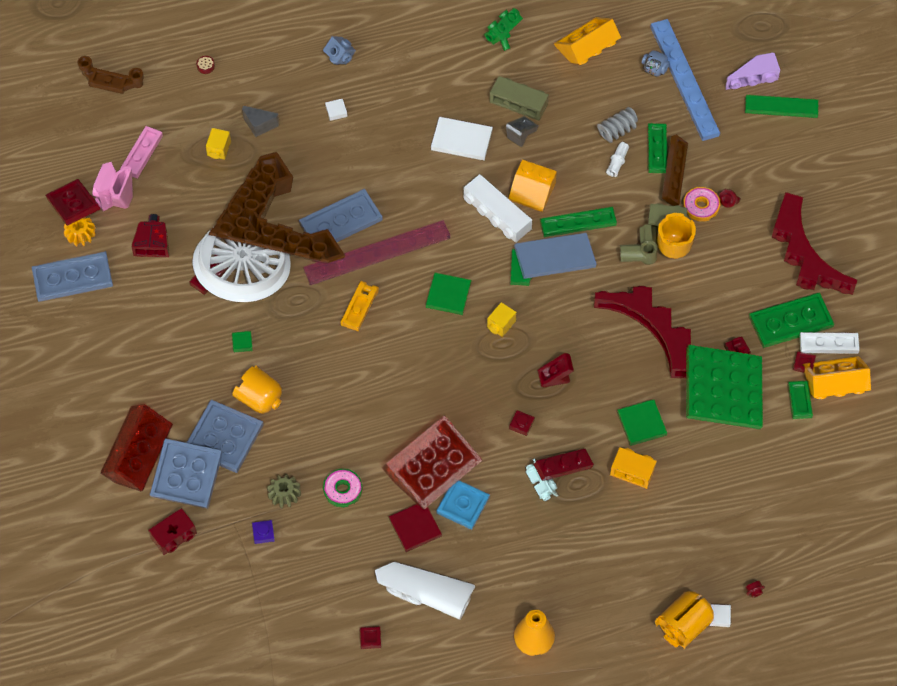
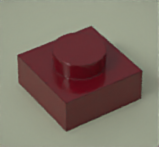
[509,410,535,436]

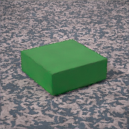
[232,331,253,353]

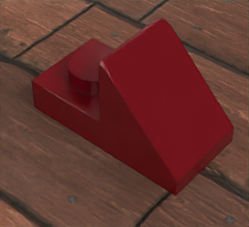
[538,353,574,387]

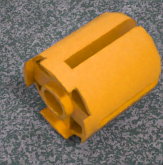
[655,591,714,649]

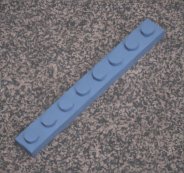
[651,19,720,141]

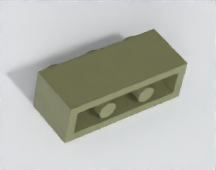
[490,76,549,121]

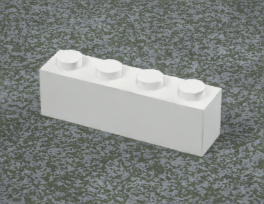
[464,174,532,242]

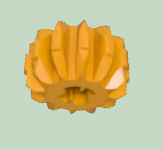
[64,217,96,247]

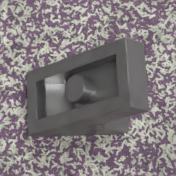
[506,116,539,147]

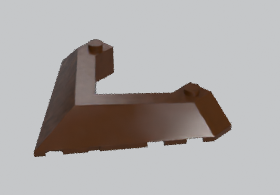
[209,152,345,263]

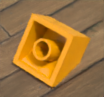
[508,159,557,212]

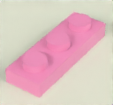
[120,126,163,179]

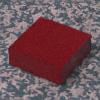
[793,351,816,373]
[360,626,381,649]

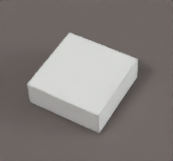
[325,99,347,121]
[709,604,731,627]

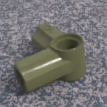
[620,224,658,265]

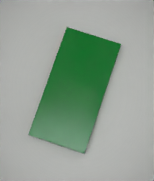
[749,292,834,348]

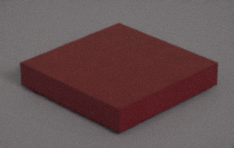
[389,501,442,552]

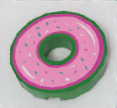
[323,469,363,508]

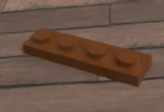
[662,134,688,206]

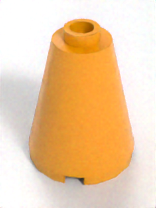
[514,610,555,656]

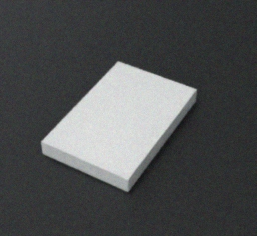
[431,117,493,161]

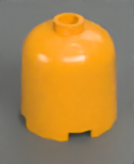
[657,213,696,259]
[232,365,282,414]

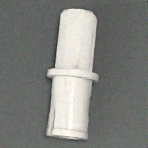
[606,142,629,177]

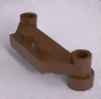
[77,56,144,94]

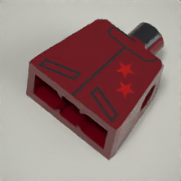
[131,214,169,258]

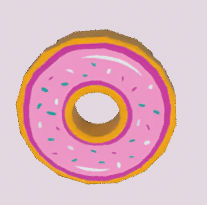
[683,187,720,222]

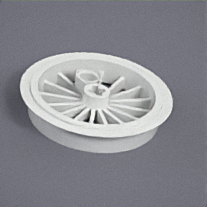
[193,227,291,302]

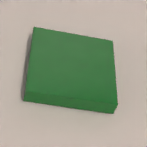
[426,273,471,315]
[617,399,667,446]

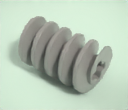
[597,107,638,143]

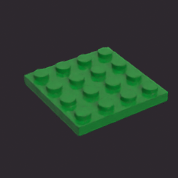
[686,345,763,429]

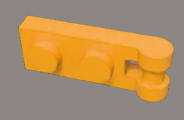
[341,281,379,331]

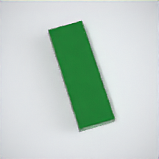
[648,123,667,173]

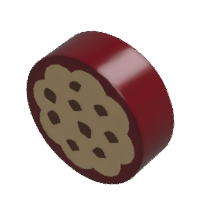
[196,56,215,74]

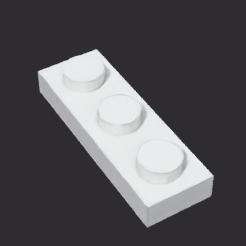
[800,333,859,354]

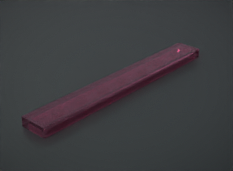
[303,220,450,285]

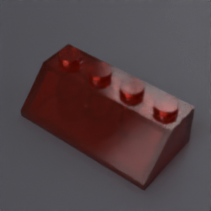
[100,404,173,492]

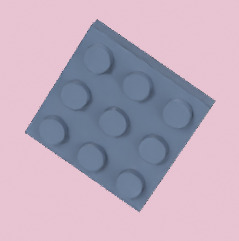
[187,400,264,473]
[150,439,223,509]

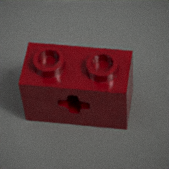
[148,508,197,555]

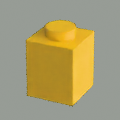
[206,128,231,159]
[487,302,517,337]

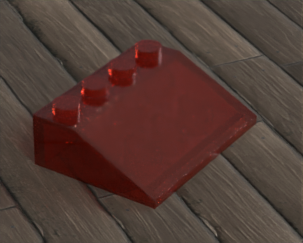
[382,415,483,510]

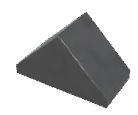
[242,106,279,137]

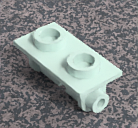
[526,459,558,501]

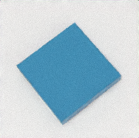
[437,478,490,530]

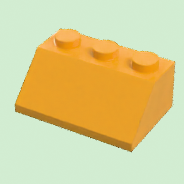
[554,17,621,65]
[803,356,871,399]

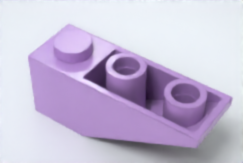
[725,53,780,90]

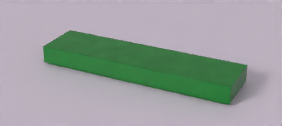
[745,95,818,118]
[540,207,617,237]

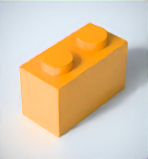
[610,447,657,489]

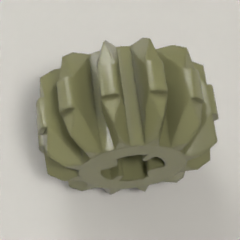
[267,474,301,508]

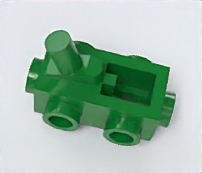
[484,8,523,51]

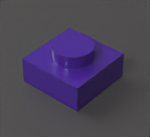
[252,520,275,544]

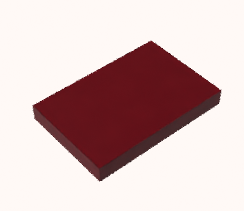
[45,179,100,226]

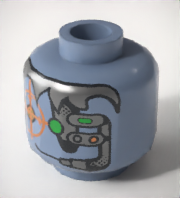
[642,50,670,77]

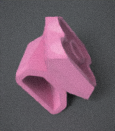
[93,162,133,212]

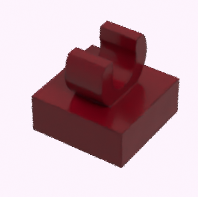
[724,336,751,354]

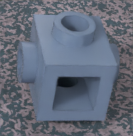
[323,36,356,65]

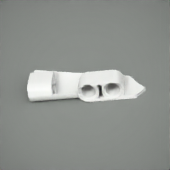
[375,562,475,620]

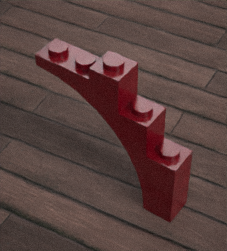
[772,192,857,295]
[594,286,691,378]

